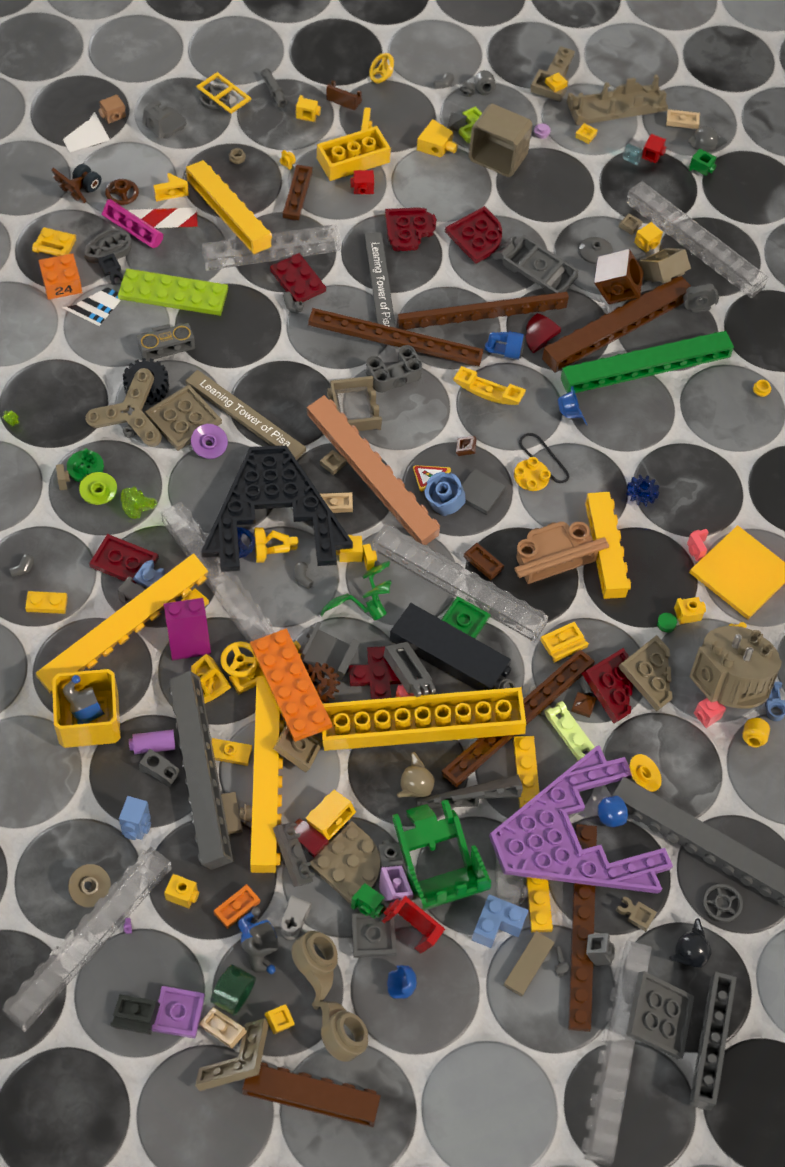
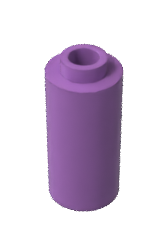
[129,730,175,754]

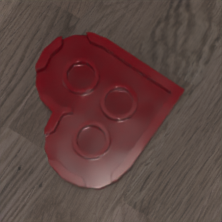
[385,208,437,251]

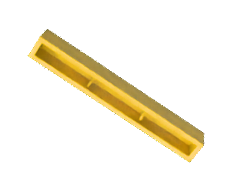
[186,160,272,254]

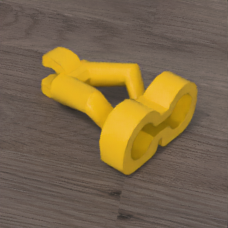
[254,527,298,563]

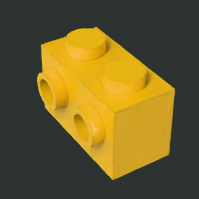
[306,789,356,840]

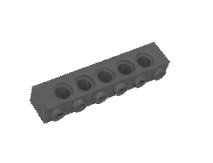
[689,972,737,1111]

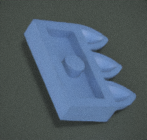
[133,560,165,589]

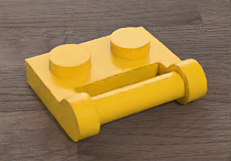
[32,227,76,256]

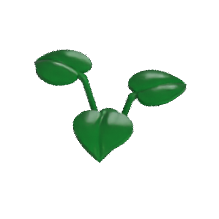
[320,561,392,621]

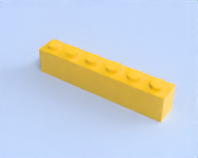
[585,492,631,599]

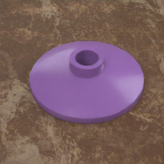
[191,424,228,459]

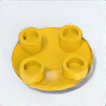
[514,457,551,491]

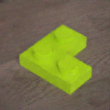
[458,106,482,143]

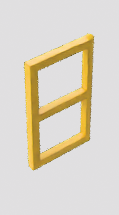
[196,72,251,114]

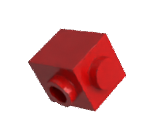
[641,134,667,163]
[350,170,374,194]

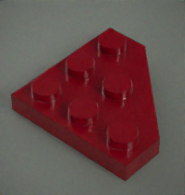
[582,648,633,724]

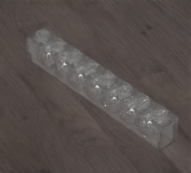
[202,224,341,271]

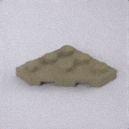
[618,635,672,711]

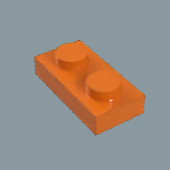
[214,884,260,929]

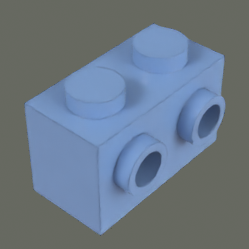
[119,796,151,840]

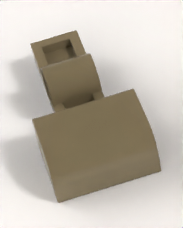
[530,46,575,102]

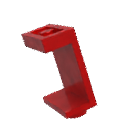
[381,896,445,954]

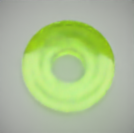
[2,410,20,427]

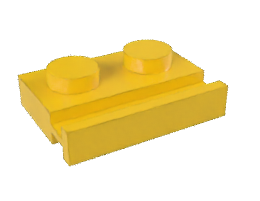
[540,622,589,662]

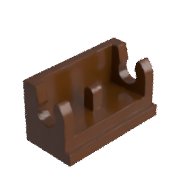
[326,80,362,111]

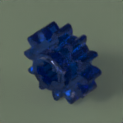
[626,475,660,506]

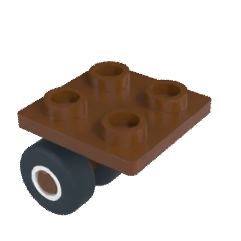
[51,163,102,203]

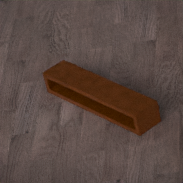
[242,1062,381,1128]

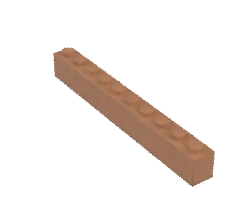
[307,395,440,548]

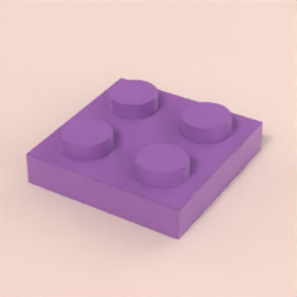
[152,986,205,1039]

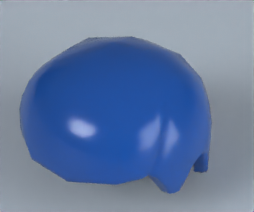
[597,796,628,828]
[387,965,417,999]

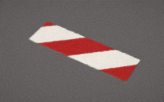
[121,207,198,229]

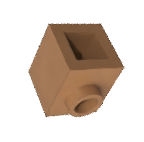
[99,95,126,124]

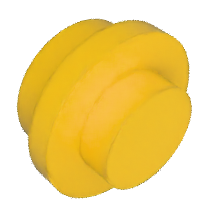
[753,380,771,397]

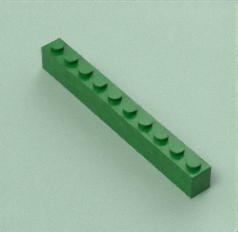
[560,331,734,393]

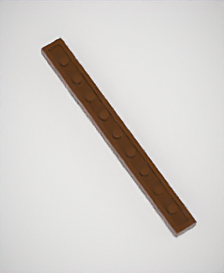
[397,292,569,330]
[308,308,484,367]
[442,650,595,787]
[568,824,597,1032]

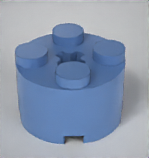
[425,472,466,516]

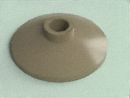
[68,864,111,907]

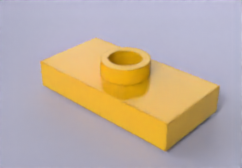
[361,107,373,131]
[212,738,252,766]

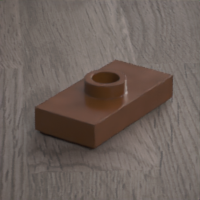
[463,543,504,580]

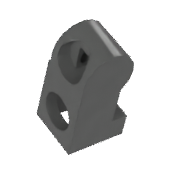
[139,749,180,786]

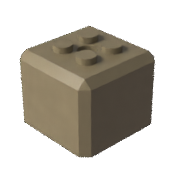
[469,103,533,177]

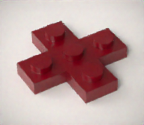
[349,646,402,700]

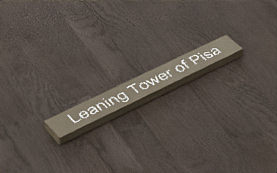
[185,370,306,460]

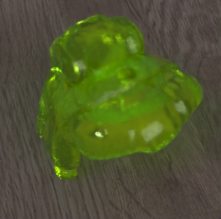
[121,486,158,519]

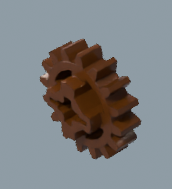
[307,662,341,703]

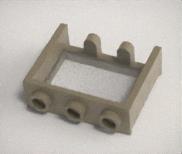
[327,376,382,431]

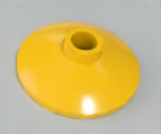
[630,754,662,792]

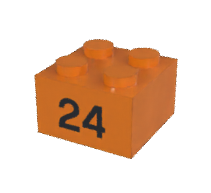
[39,253,82,300]

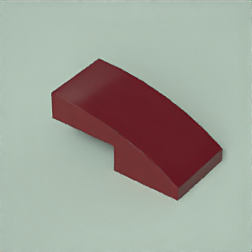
[294,818,329,857]

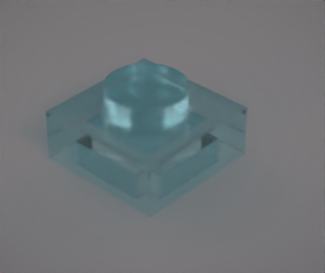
[623,143,643,165]

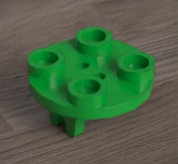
[67,448,104,482]

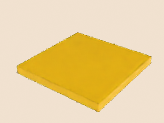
[689,525,785,620]

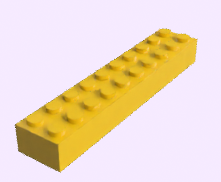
[322,687,526,751]

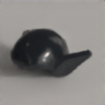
[669,918,712,968]

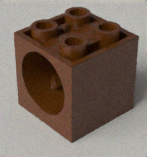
[594,249,643,305]

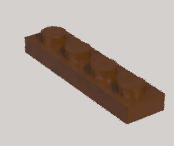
[283,164,313,221]

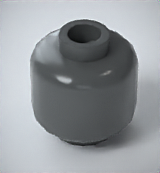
[474,70,496,95]

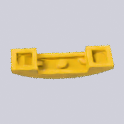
[454,366,526,405]

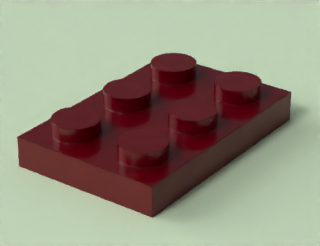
[270,253,326,302]
[89,534,159,584]

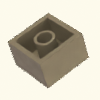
[639,248,691,283]

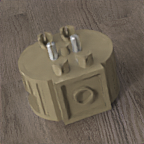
[689,626,782,709]

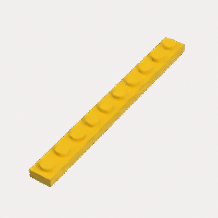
[513,736,553,933]

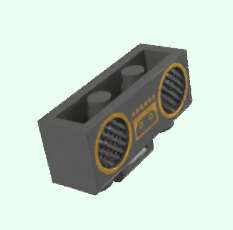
[137,323,195,361]

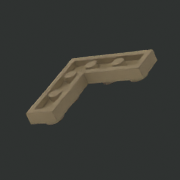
[195,1018,269,1091]

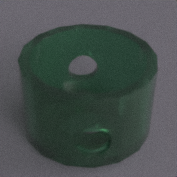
[210,964,256,1016]

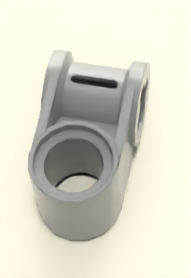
[281,896,312,940]

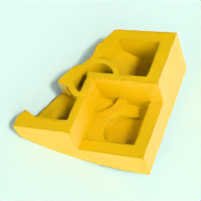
[191,654,231,704]

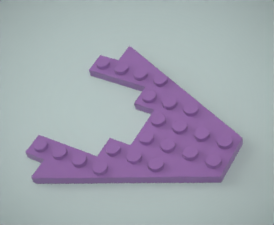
[489,745,673,893]

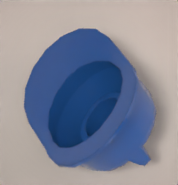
[558,386,588,425]

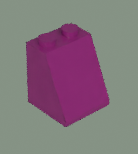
[164,598,211,660]

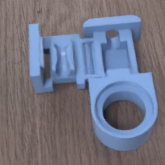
[766,682,785,721]

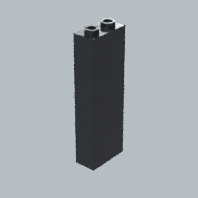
[389,603,512,691]

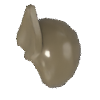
[397,752,435,798]

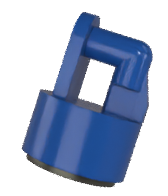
[484,331,525,360]

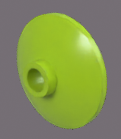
[79,472,117,505]

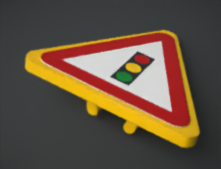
[413,465,451,491]

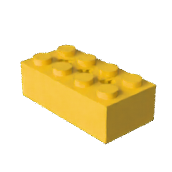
[317,126,391,181]

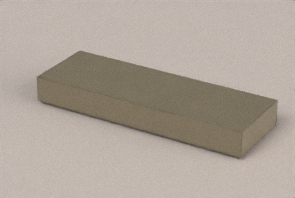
[503,931,555,997]

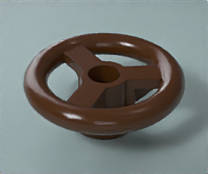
[105,179,139,205]

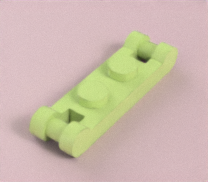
[544,701,595,761]

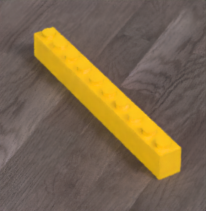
[36,553,208,694]
[250,676,284,873]

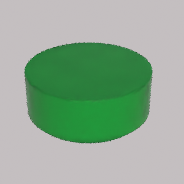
[657,613,677,633]

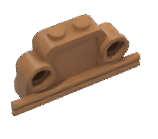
[514,522,609,584]

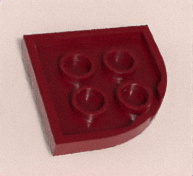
[445,206,502,264]

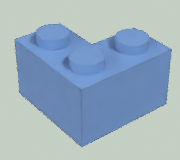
[472,894,529,948]

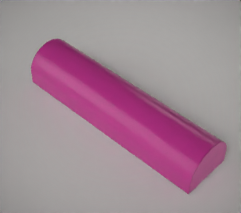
[101,199,163,248]

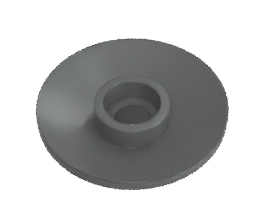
[579,237,613,264]

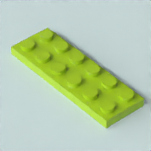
[118,268,228,316]

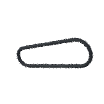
[519,433,570,483]

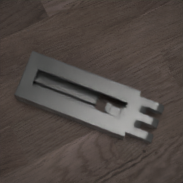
[384,642,436,697]

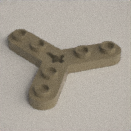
[86,368,162,447]

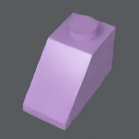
[379,866,413,901]

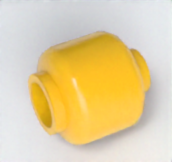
[742,718,770,748]

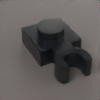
[98,253,123,285]

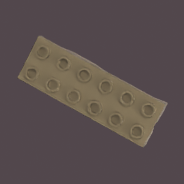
[567,74,668,126]

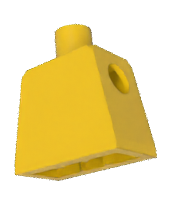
[417,119,458,157]

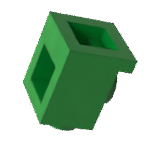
[688,148,716,176]
[351,883,386,919]

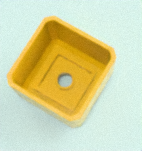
[52,669,121,748]

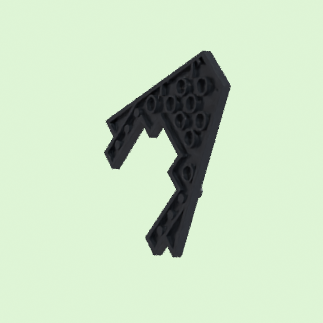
[201,445,353,572]

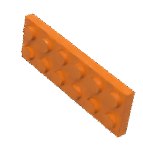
[250,628,332,742]

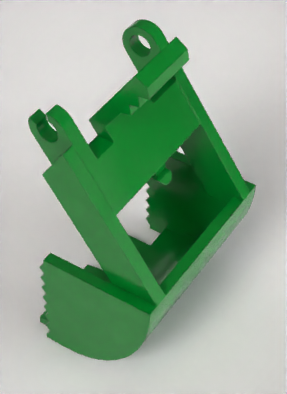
[392,800,492,911]

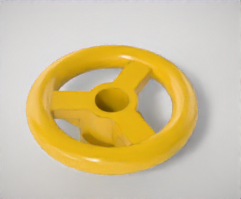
[369,53,394,83]
[220,642,259,677]

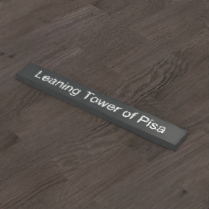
[365,232,396,344]

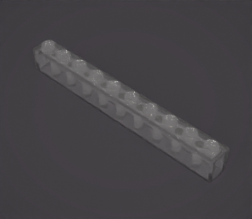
[626,181,768,298]
[161,502,275,643]
[372,524,548,642]
[2,847,171,1032]
[581,941,652,1166]

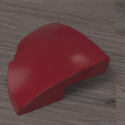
[525,313,561,353]

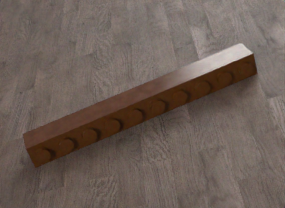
[542,276,691,373]

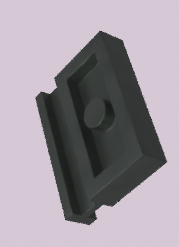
[110,994,161,1035]

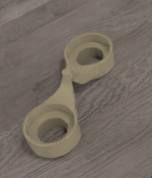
[292,931,368,1062]

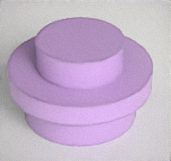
[534,124,550,139]

